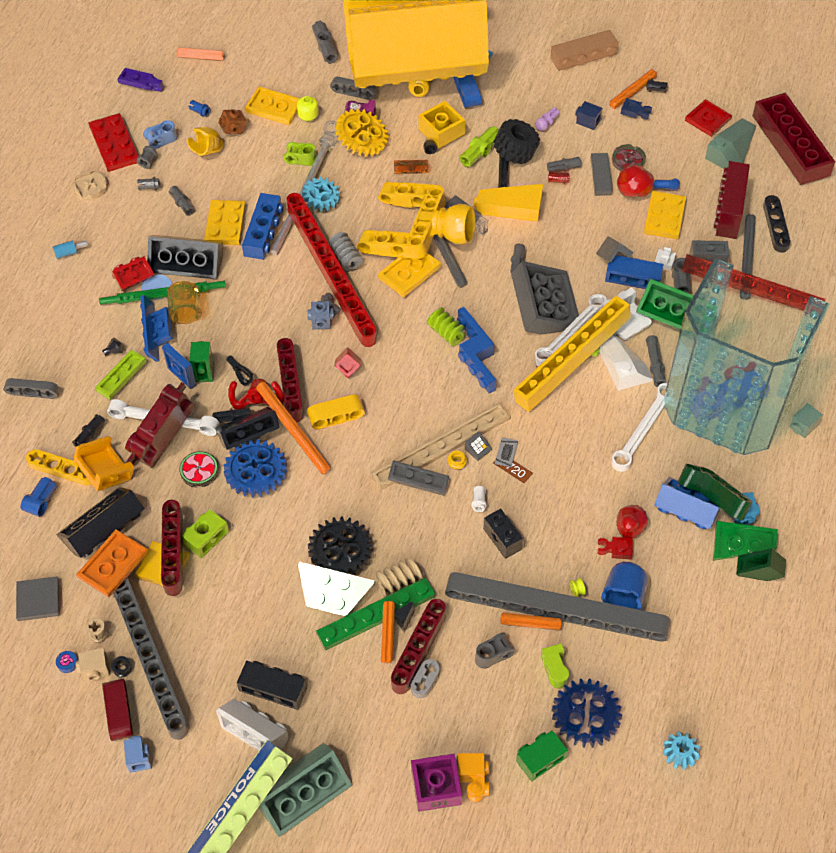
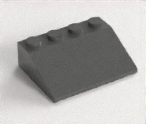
[511,261,579,334]

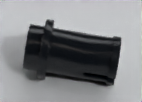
[646,79,668,93]

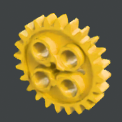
[335,108,389,157]

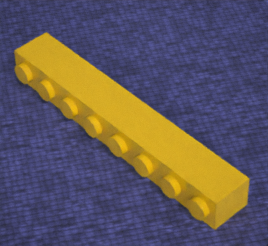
[513,295,631,412]

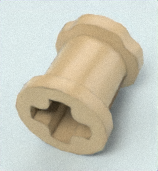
[86,618,108,644]

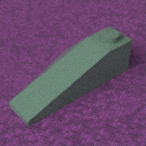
[705,118,756,169]

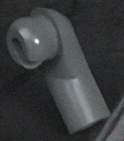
[321,293,341,315]

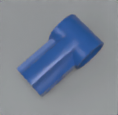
[20,477,57,517]

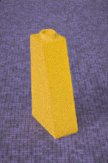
[473,184,543,222]

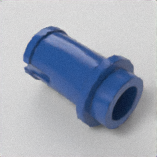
[188,100,210,117]

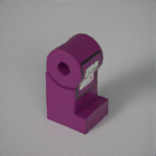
[344,100,376,116]

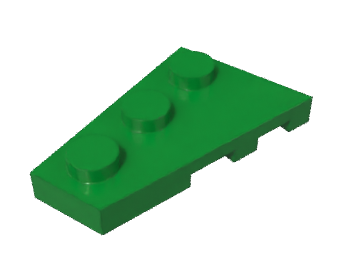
[713,521,778,561]

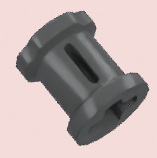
[137,146,158,169]

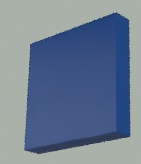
[162,343,196,389]

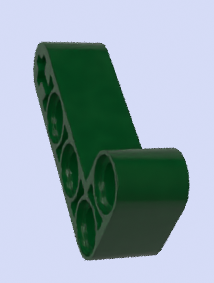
[677,463,752,520]

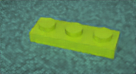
[95,349,147,400]

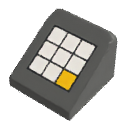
[465,431,492,461]

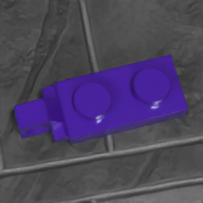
[117,68,164,92]

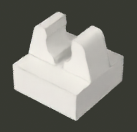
[655,247,676,271]

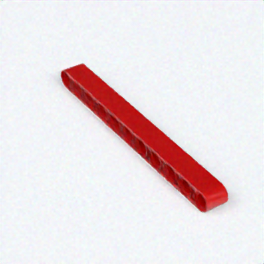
[286,193,376,347]

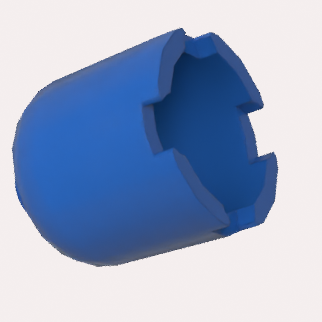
[601,562,648,610]

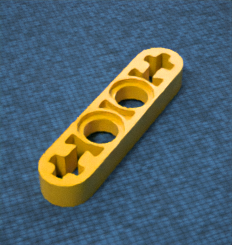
[26,449,92,486]

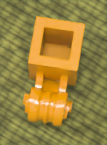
[457,753,489,802]

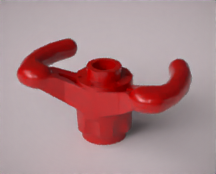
[228,379,284,409]

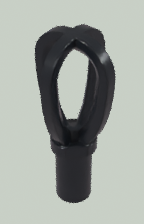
[226,355,254,386]

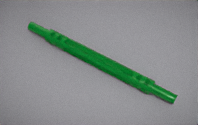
[99,280,226,305]

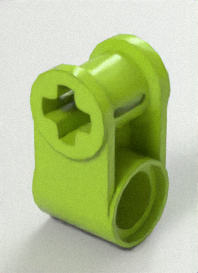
[283,142,317,166]

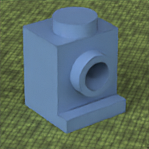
[124,736,152,773]

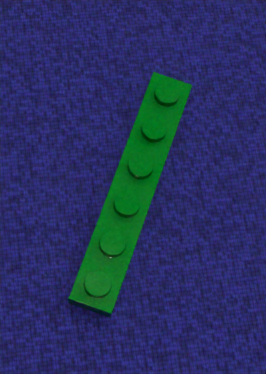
[316,578,435,651]

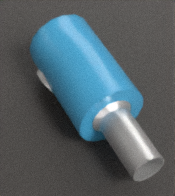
[53,240,88,259]

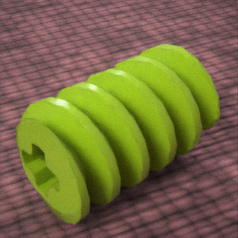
[427,307,465,346]

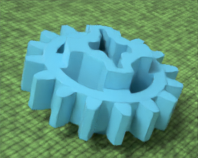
[302,176,340,212]

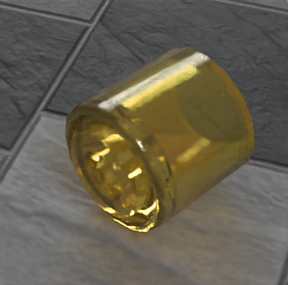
[167,281,202,324]

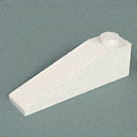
[599,333,653,391]

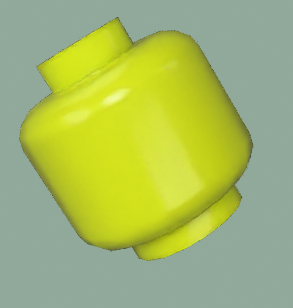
[297,96,319,121]

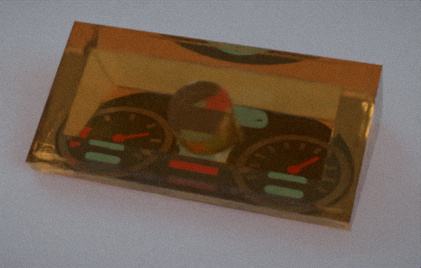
[394,160,428,174]

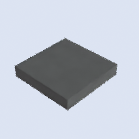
[16,576,59,621]

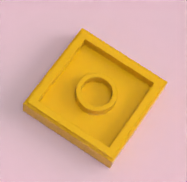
[135,541,190,586]

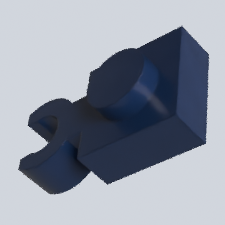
[620,98,652,120]

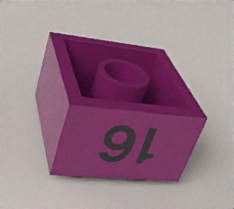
[411,753,462,812]

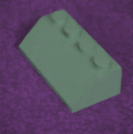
[258,743,352,837]

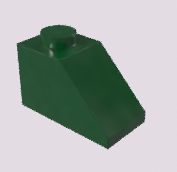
[736,548,786,581]

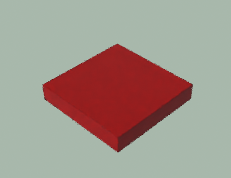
[685,99,732,137]

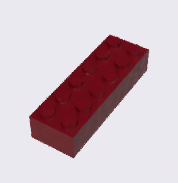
[752,92,835,185]

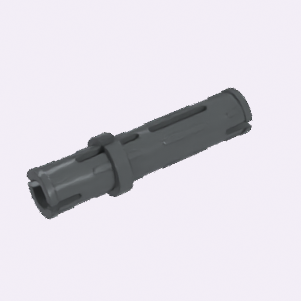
[646,335,666,387]

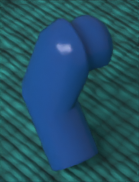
[654,178,680,191]

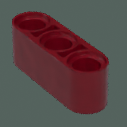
[102,678,133,741]

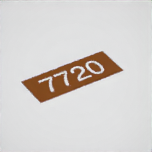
[493,460,533,483]

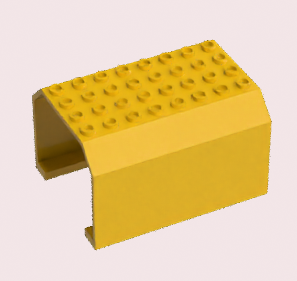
[343,0,489,88]

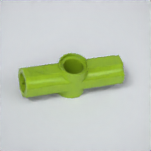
[459,126,499,168]

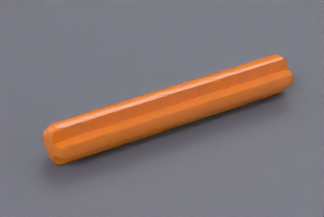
[609,69,657,109]

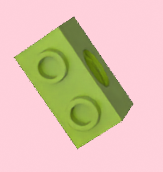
[181,509,229,559]

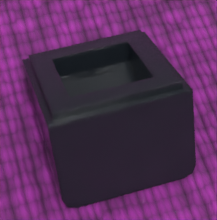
[395,602,414,632]

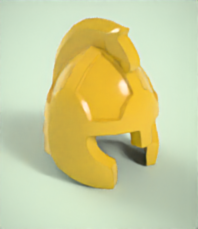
[187,127,224,156]

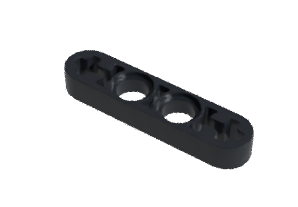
[763,195,791,253]

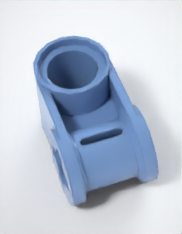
[143,120,178,149]

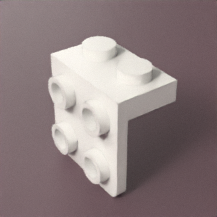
[603,287,652,340]

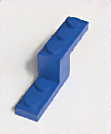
[457,307,496,394]

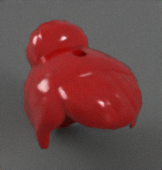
[616,505,648,538]

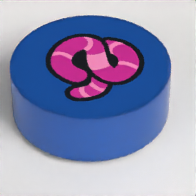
[56,651,78,673]

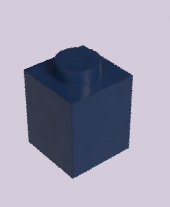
[575,101,603,130]

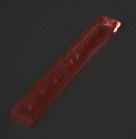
[681,254,825,316]

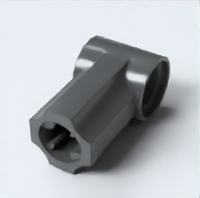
[672,258,691,293]

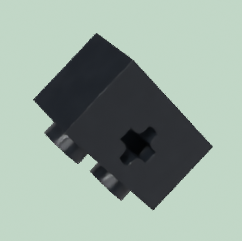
[483,508,523,559]

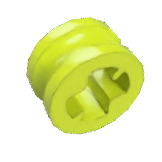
[569,578,586,597]

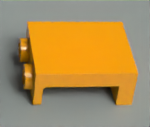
[74,436,134,492]

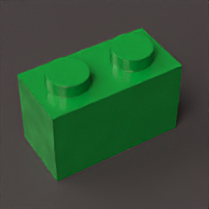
[189,341,214,382]
[516,730,568,782]

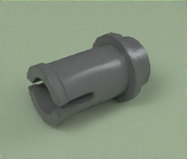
[137,177,160,191]

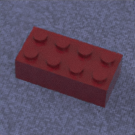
[713,161,750,239]

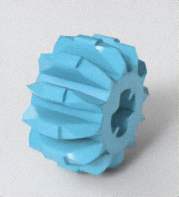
[663,731,700,770]

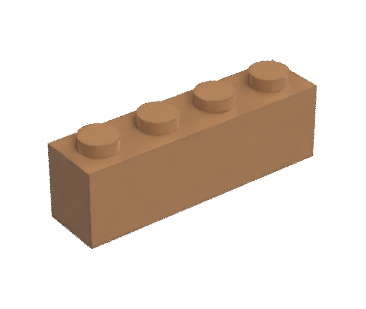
[550,30,618,71]

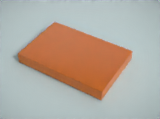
[76,529,148,598]

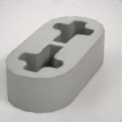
[411,659,440,699]

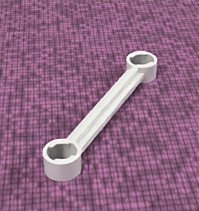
[535,294,607,366]
[611,383,676,472]
[107,399,220,436]

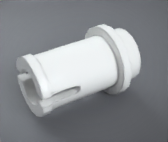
[471,486,487,512]

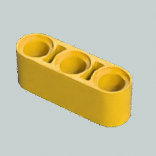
[307,394,365,430]

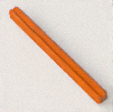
[256,382,330,475]

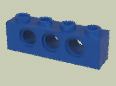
[242,193,284,260]

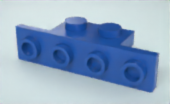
[140,295,173,362]

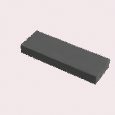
[590,153,612,196]
[388,460,449,496]

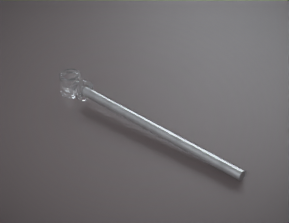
[271,120,339,255]

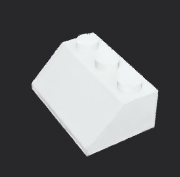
[216,699,289,751]

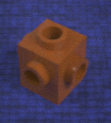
[218,109,247,134]

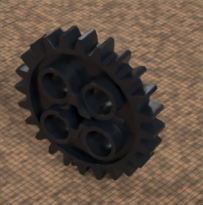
[308,516,373,575]

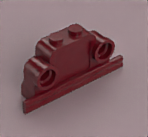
[125,382,195,468]

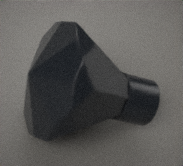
[102,337,123,356]

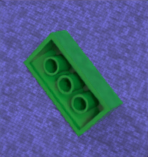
[636,279,719,339]

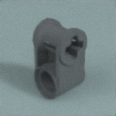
[475,632,516,669]

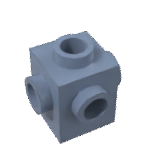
[308,301,334,330]

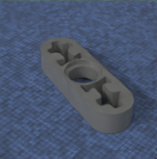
[330,76,377,100]
[3,378,59,399]

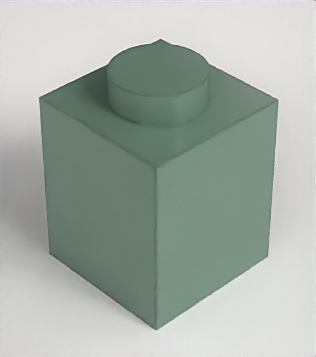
[790,403,823,438]

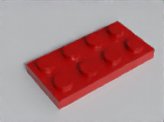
[88,113,139,172]

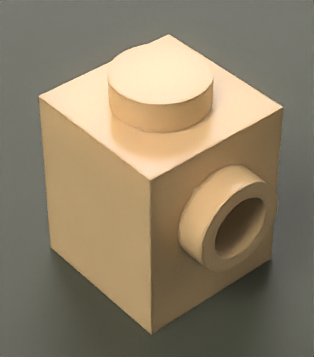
[76,648,110,681]

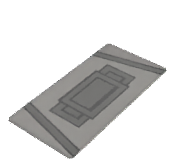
[495,437,518,467]

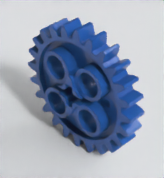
[223,439,287,498]

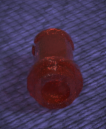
[548,171,570,185]

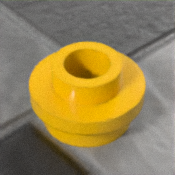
[447,450,467,469]

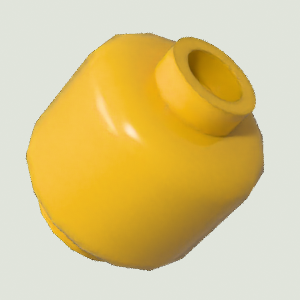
[408,80,430,97]

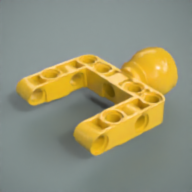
[357,182,475,259]

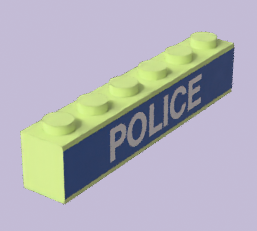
[187,740,293,853]

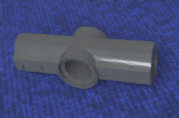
[312,20,338,64]

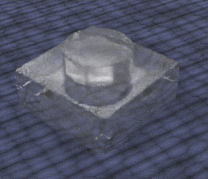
[474,211,488,235]

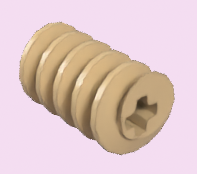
[376,557,422,596]

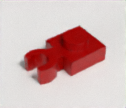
[597,537,633,560]

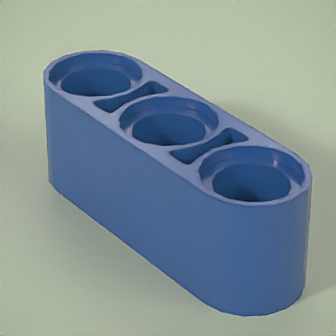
[454,75,482,108]

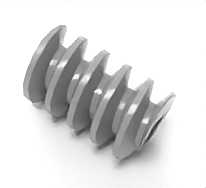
[329,232,363,271]

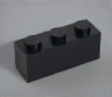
[215,407,280,450]
[237,660,307,710]

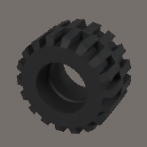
[493,119,540,164]

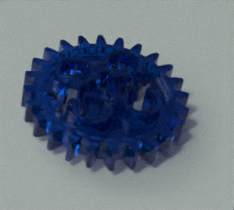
[552,678,622,748]

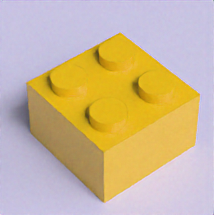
[418,101,465,149]

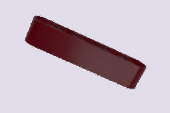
[276,338,303,423]
[161,499,183,596]
[391,598,446,694]

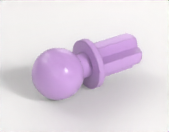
[535,107,559,131]

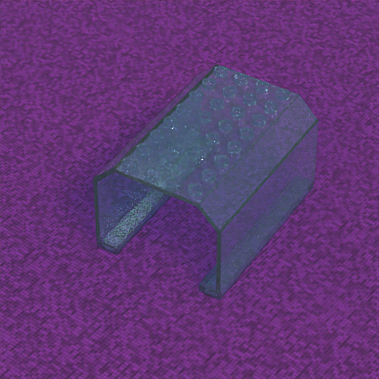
[663,258,830,455]

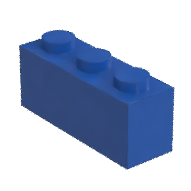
[605,255,664,289]

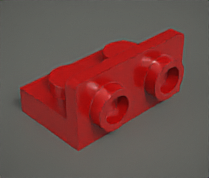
[112,256,154,291]

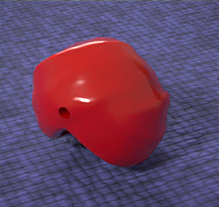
[617,165,654,197]

